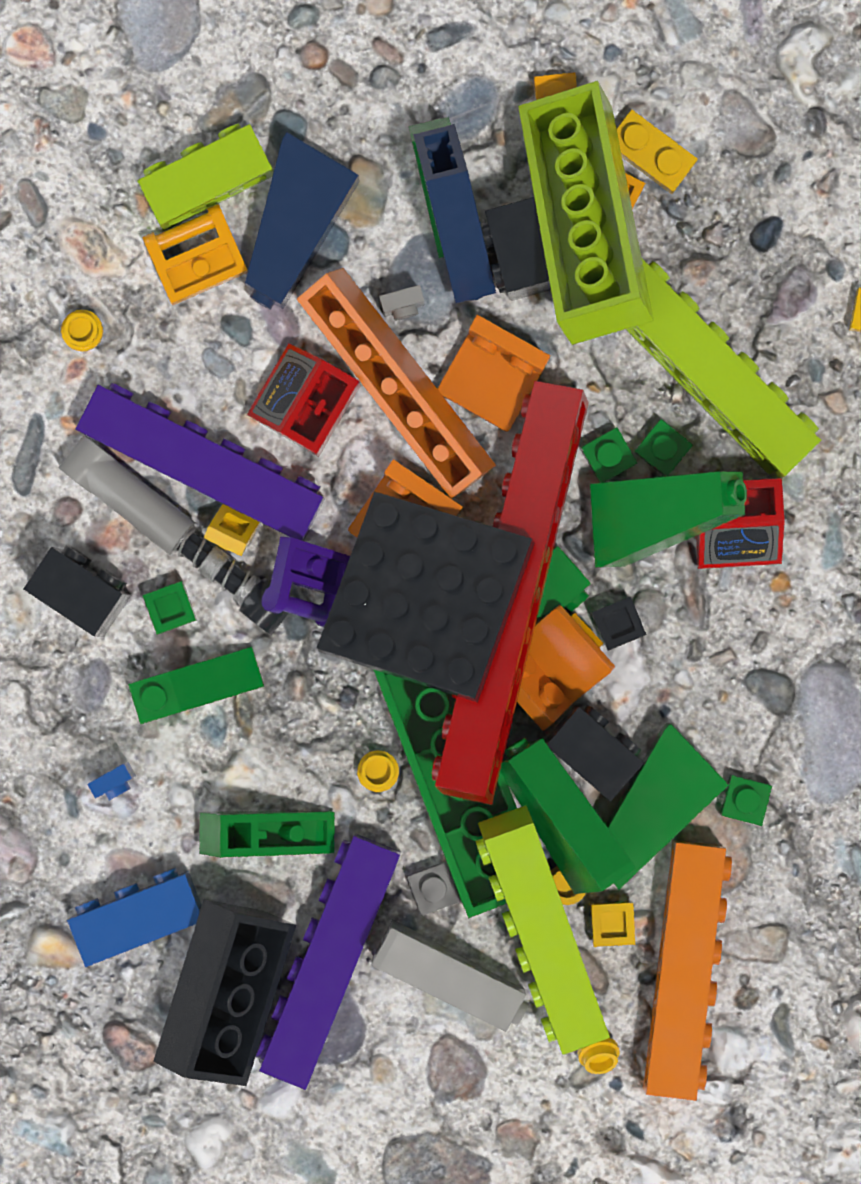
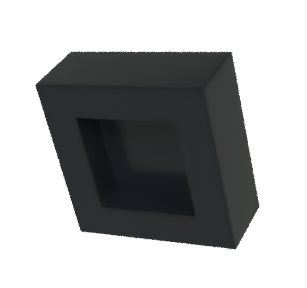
[591,596,647,651]

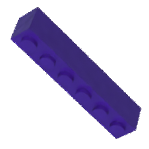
[75,382,325,541]
[256,833,401,1090]

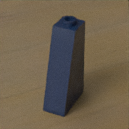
[413,124,496,303]
[245,132,360,310]

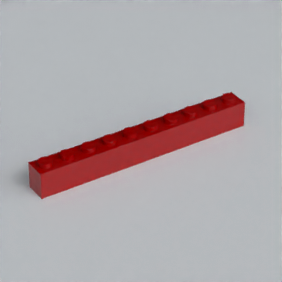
[432,381,589,805]

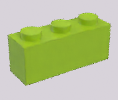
[137,124,274,231]

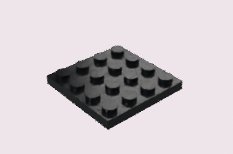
[316,491,535,702]

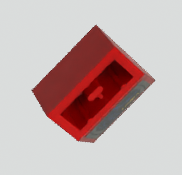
[247,343,361,457]
[696,478,785,569]

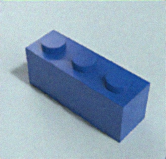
[67,868,202,968]

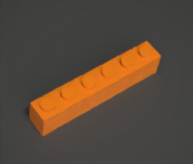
[297,268,496,499]
[643,840,732,1101]

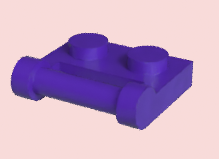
[262,537,350,627]

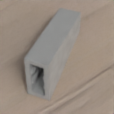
[371,919,529,1032]

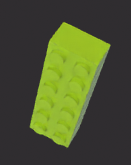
[518,80,654,345]
[625,259,822,479]

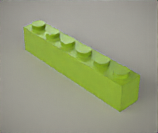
[475,805,610,1055]

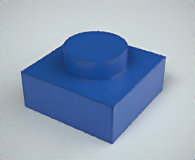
[87,762,136,801]

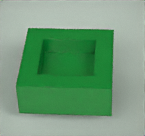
[634,419,693,477]
[580,427,638,483]
[142,581,197,635]
[720,775,772,826]

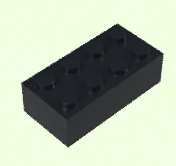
[153,899,297,1086]

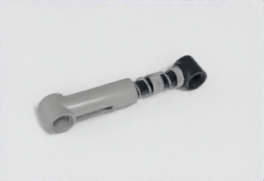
[58,435,289,636]

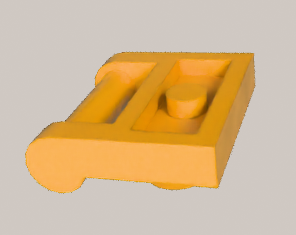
[142,204,248,306]

